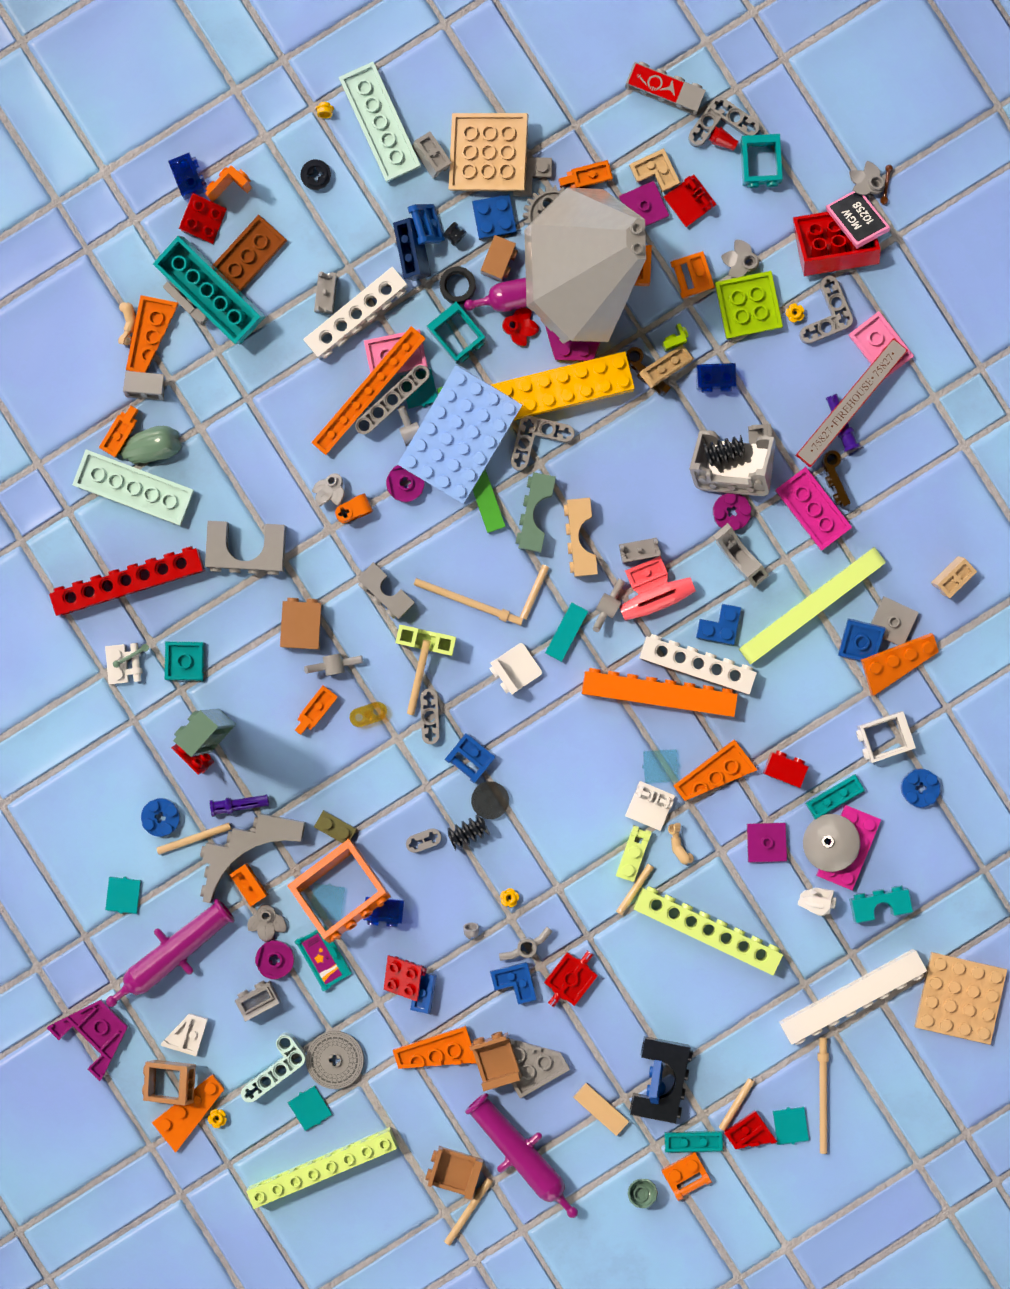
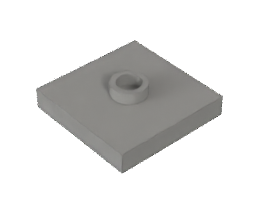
[871,596,919,645]

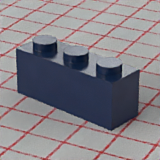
[393,218,431,281]

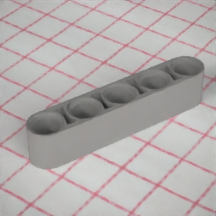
[355,365,430,434]

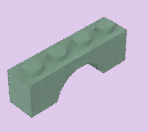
[515,472,556,553]

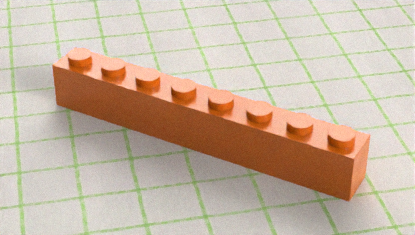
[581,668,738,717]

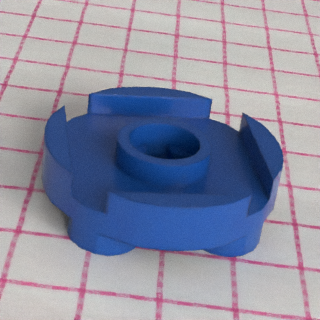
[901,769,940,807]
[141,798,180,837]

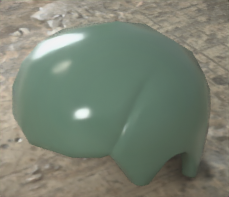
[628,1179,658,1208]

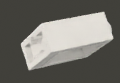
[856,711,916,763]

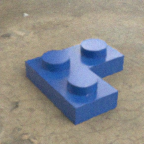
[696,604,741,645]
[490,962,537,1004]

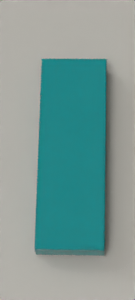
[545,602,588,662]
[805,774,865,820]
[664,1131,723,1153]

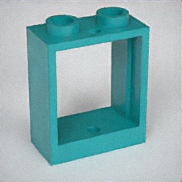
[740,134,783,188]
[427,302,486,364]

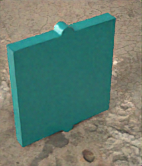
[400,369,437,409]
[105,876,141,914]
[287,1085,332,1131]
[773,1107,809,1145]

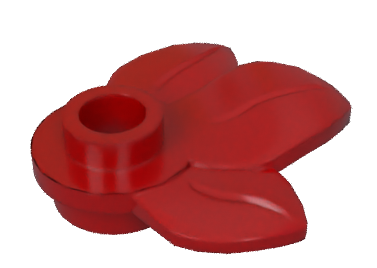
[502,308,540,346]

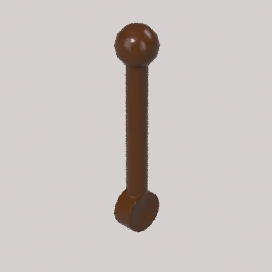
[880,165,893,205]

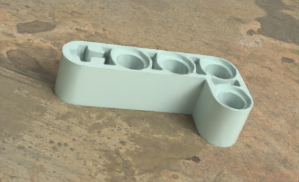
[241,1032,306,1103]

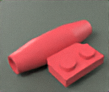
[619,556,696,621]

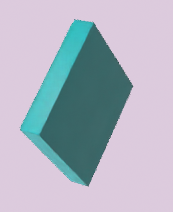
[164,641,204,680]

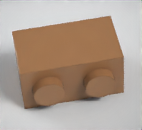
[480,235,518,282]

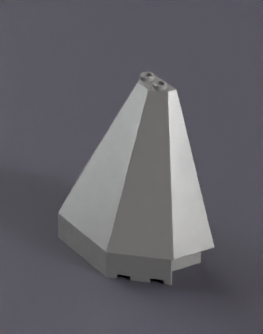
[524,188,646,344]

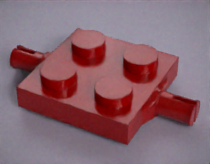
[544,950,598,1007]

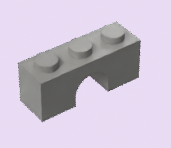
[357,562,415,619]

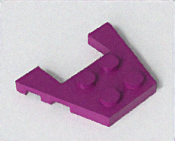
[545,326,601,361]
[47,999,128,1081]

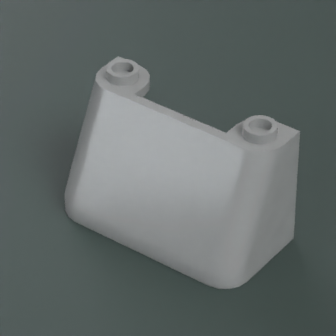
[689,430,776,496]

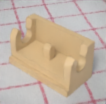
[931,556,977,599]

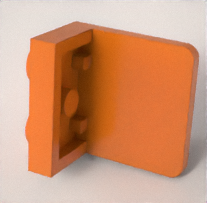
[205,165,252,202]

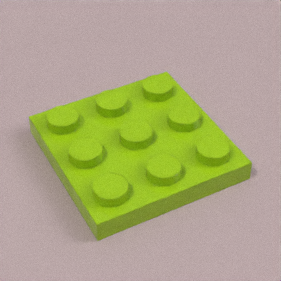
[714,271,783,339]

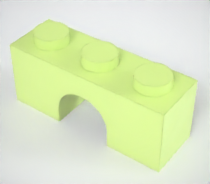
[395,624,457,656]

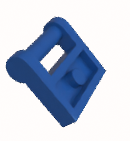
[408,204,445,245]
[444,733,495,783]

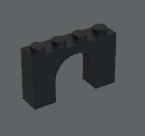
[629,1036,693,1124]

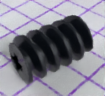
[703,435,745,467]
[447,814,490,851]

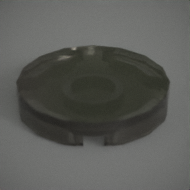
[471,781,509,819]

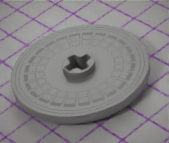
[306,1031,364,1089]

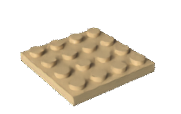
[449,113,529,191]
[914,952,1007,1045]

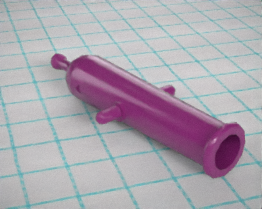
[464,278,527,312]
[106,899,235,1007]
[465,1093,578,1218]

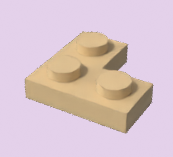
[629,148,680,192]

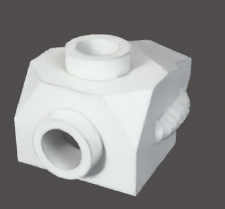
[798,887,836,916]

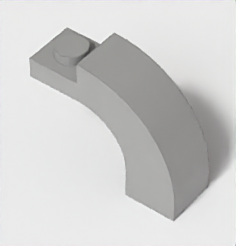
[713,523,769,588]

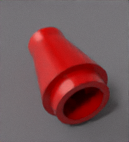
[709,127,738,151]

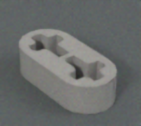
[406,828,441,853]

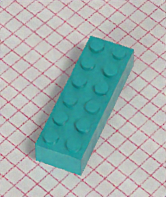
[153,236,266,344]

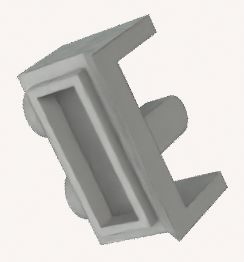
[235,980,281,1022]

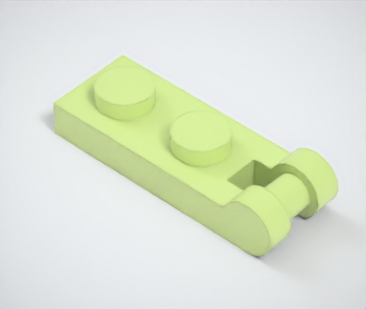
[616,825,652,882]

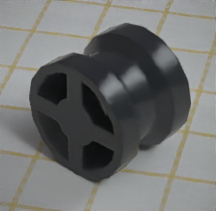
[443,222,467,246]

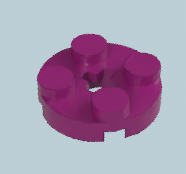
[386,465,425,502]
[713,493,751,531]
[255,940,294,979]

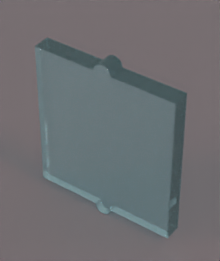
[642,749,679,783]
[310,883,345,921]

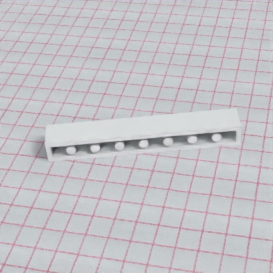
[779,949,927,1045]

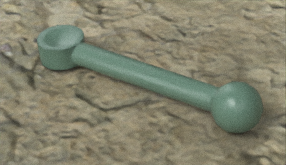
[113,644,149,668]

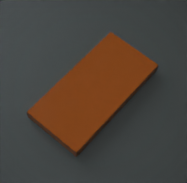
[213,214,287,292]

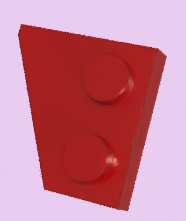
[724,1110,777,1149]

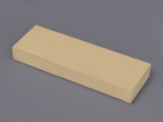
[639,344,694,388]
[573,1083,629,1136]

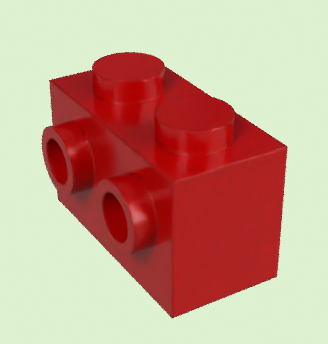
[763,750,809,788]

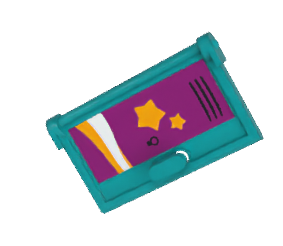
[294,925,352,991]

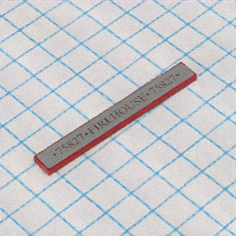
[795,338,908,467]

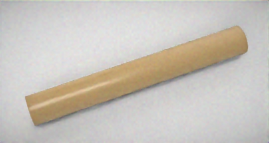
[520,564,549,620]
[616,864,654,915]
[719,1078,755,1131]

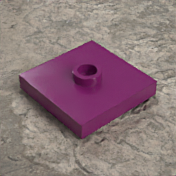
[619,181,669,227]
[747,822,787,862]

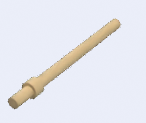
[414,578,523,626]
[817,1037,829,1154]

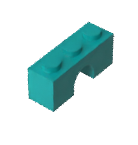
[849,885,913,923]

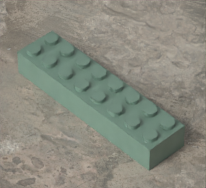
[173,709,236,757]

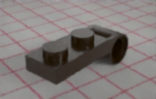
[626,347,671,395]
[821,450,851,508]

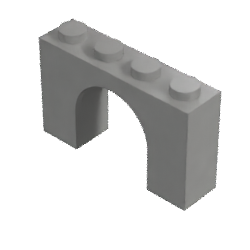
[205,521,286,575]

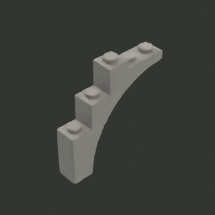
[200,813,306,903]

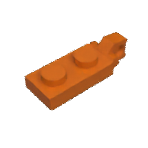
[558,160,613,188]
[99,405,139,458]
[295,685,338,735]

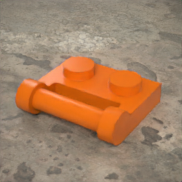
[670,251,715,299]
[661,1152,712,1201]

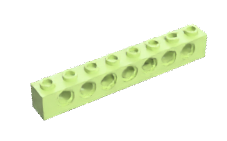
[633,886,783,975]
[246,1127,398,1209]

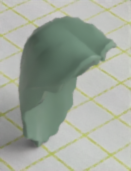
[119,426,181,464]

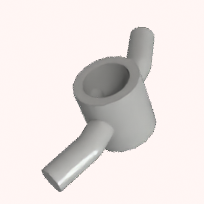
[398,406,419,446]
[592,579,625,632]
[304,653,363,676]
[499,927,553,961]

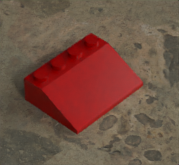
[793,212,881,276]

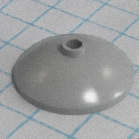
[803,814,860,872]

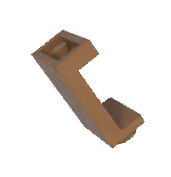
[280,598,322,650]
[470,1031,522,1091]
[425,1146,483,1200]

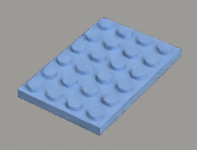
[397,365,523,504]

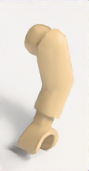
[118,302,136,345]
[668,823,694,865]

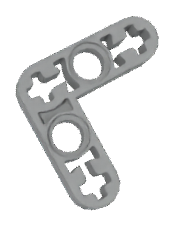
[688,97,759,147]
[799,276,853,344]
[511,416,574,471]

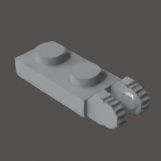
[163,281,208,325]

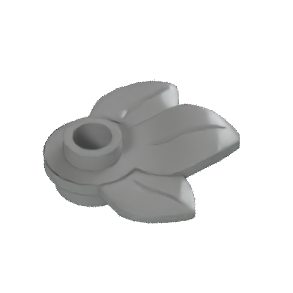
[849,161,885,195]
[721,240,759,278]
[312,473,345,507]
[247,905,286,942]

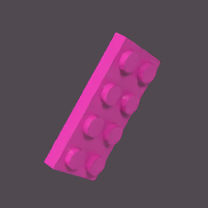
[775,467,852,551]
[816,805,881,891]

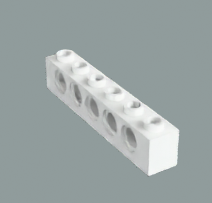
[303,266,408,359]
[639,634,757,694]

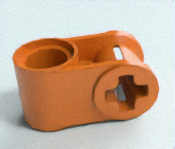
[335,493,373,523]

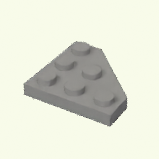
[510,1038,570,1098]

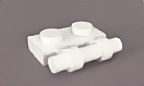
[105,643,143,684]

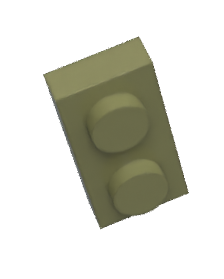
[314,810,357,843]

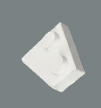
[161,1013,208,1056]

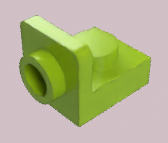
[662,323,689,352]

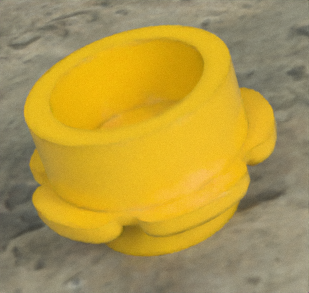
[315,102,334,119]
[786,303,804,322]
[500,888,519,907]
[208,1109,227,1128]

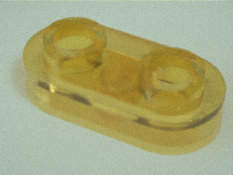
[350,702,387,727]

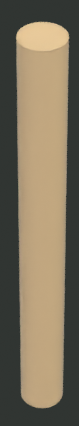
[407,640,431,715]
[157,823,232,855]
[444,1177,493,1246]

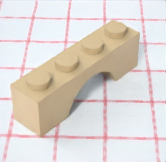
[564,498,598,577]

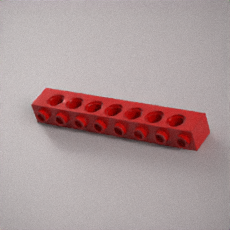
[49,546,205,616]

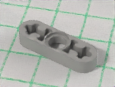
[420,689,440,744]

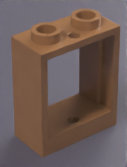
[142,1060,196,1106]

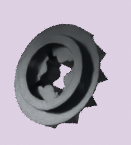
[300,159,331,190]

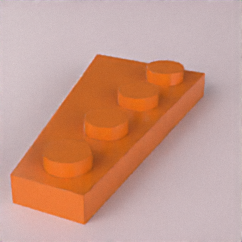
[126,295,179,373]
[861,633,939,696]
[673,739,757,801]
[392,1026,476,1069]
[152,1074,225,1153]

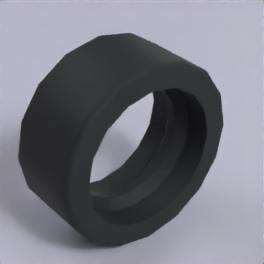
[439,266,476,304]

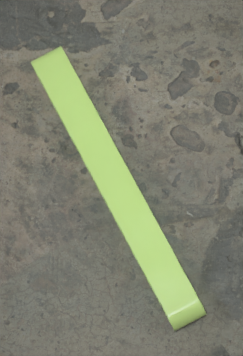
[739,547,886,664]

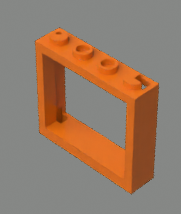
[287,839,391,943]

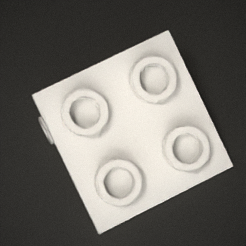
[625,781,675,831]

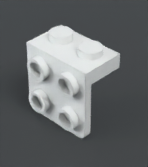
[489,643,542,695]

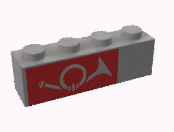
[625,62,706,116]

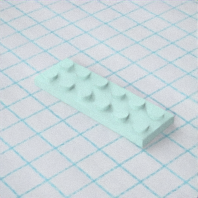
[339,62,421,183]
[72,450,194,526]

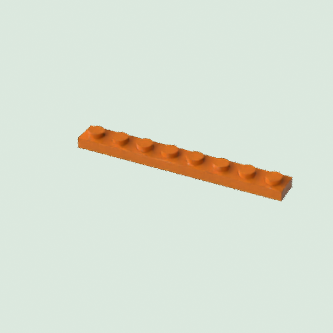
[311,326,426,455]

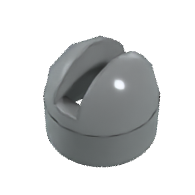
[463,922,479,939]

